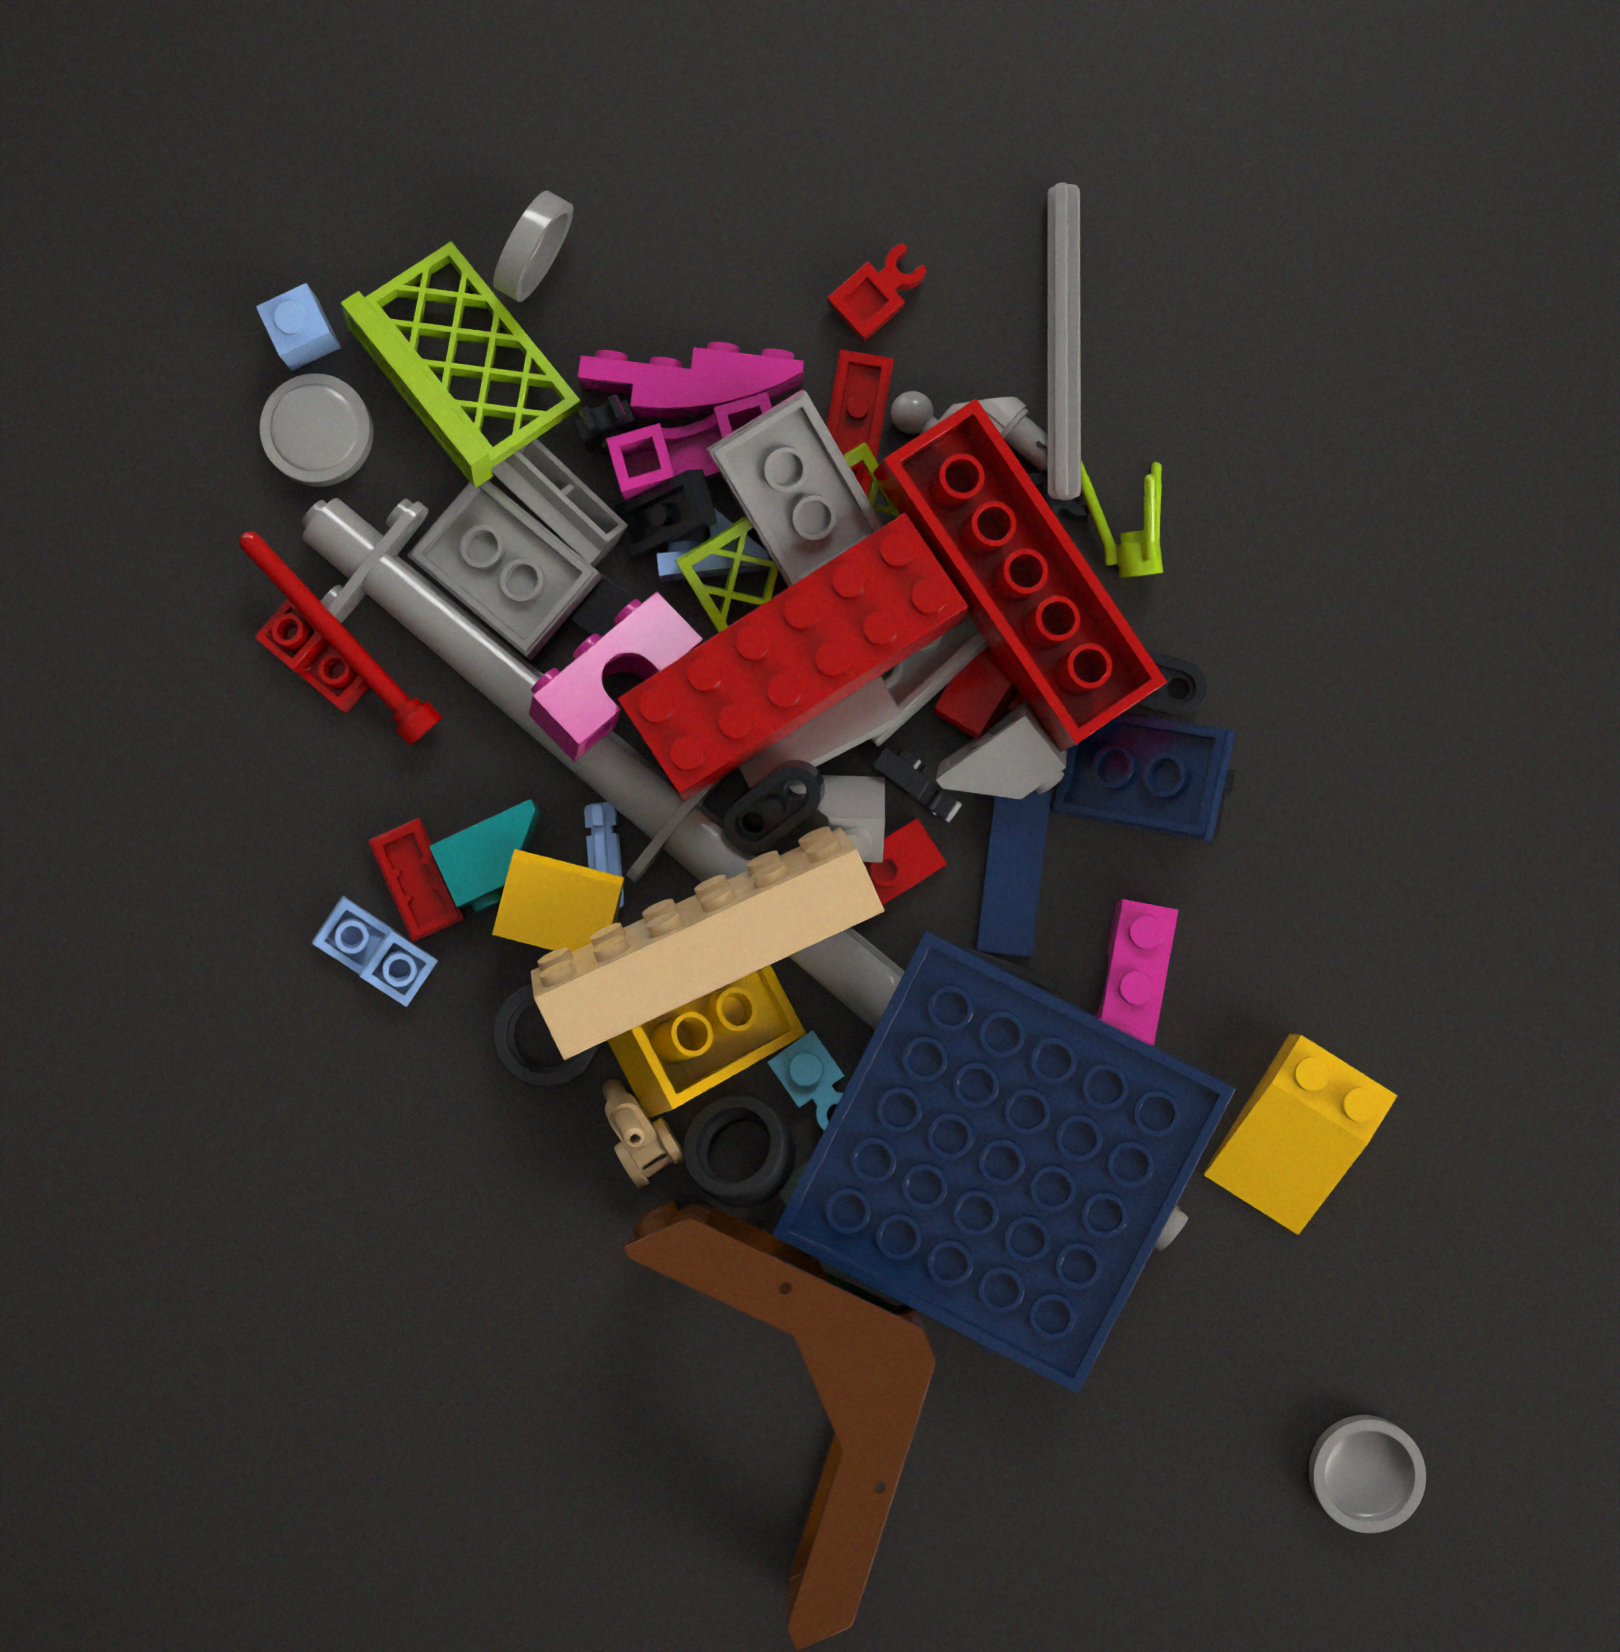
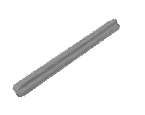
[1048,182,1081,500]

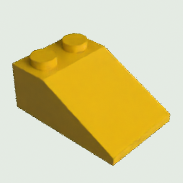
[607,965,806,1118]
[1202,1034,1398,1235]

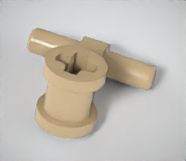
[602,1078,685,1189]

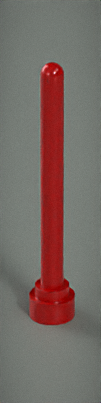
[239,531,442,747]

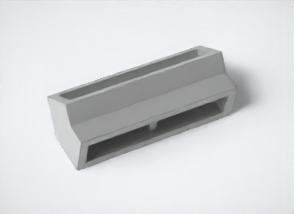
[492,439,628,568]

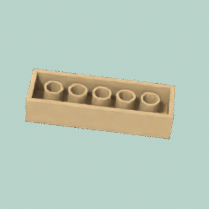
[531,827,885,1060]

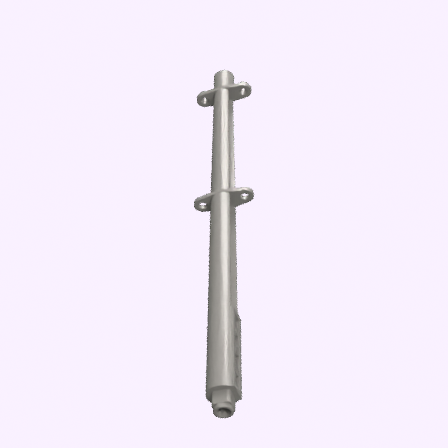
[301,498,1188,1251]

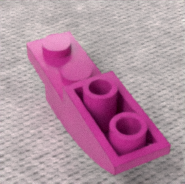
[578,342,804,419]

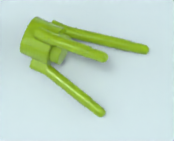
[1081,460,1163,578]

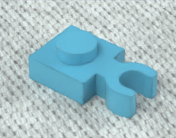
[767,1030,845,1131]

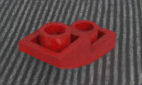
[255,599,369,714]
[934,646,1016,740]

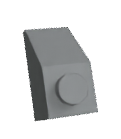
[936,701,1067,799]
[787,775,885,863]

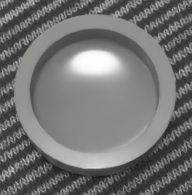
[493,190,573,302]
[260,373,374,487]
[1309,1415,1426,1533]

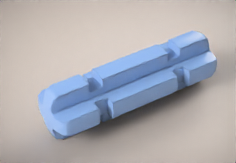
[584,802,624,909]

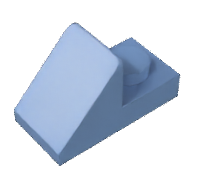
[657,508,770,582]

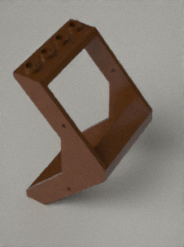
[624,1200,936,1651]

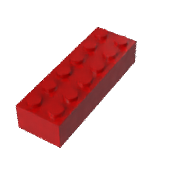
[873,398,1167,752]
[617,513,968,802]

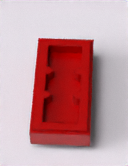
[368,818,466,942]
[863,818,947,905]

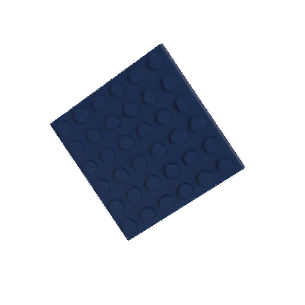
[772,930,1236,1394]

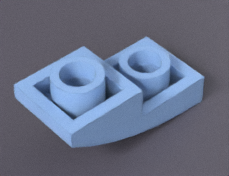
[312,896,438,1007]

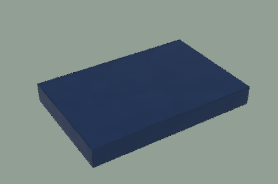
[1051,712,1236,843]

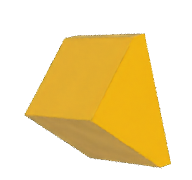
[492,849,624,952]

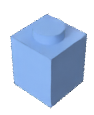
[256,283,341,371]

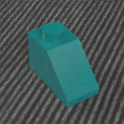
[429,799,541,913]

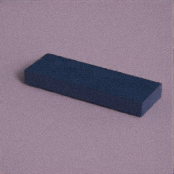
[975,790,1051,958]

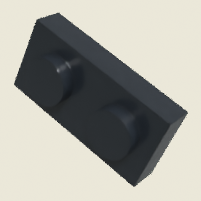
[614,469,718,559]

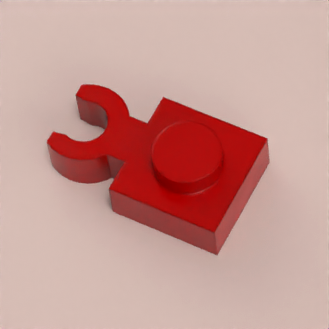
[827,243,927,343]

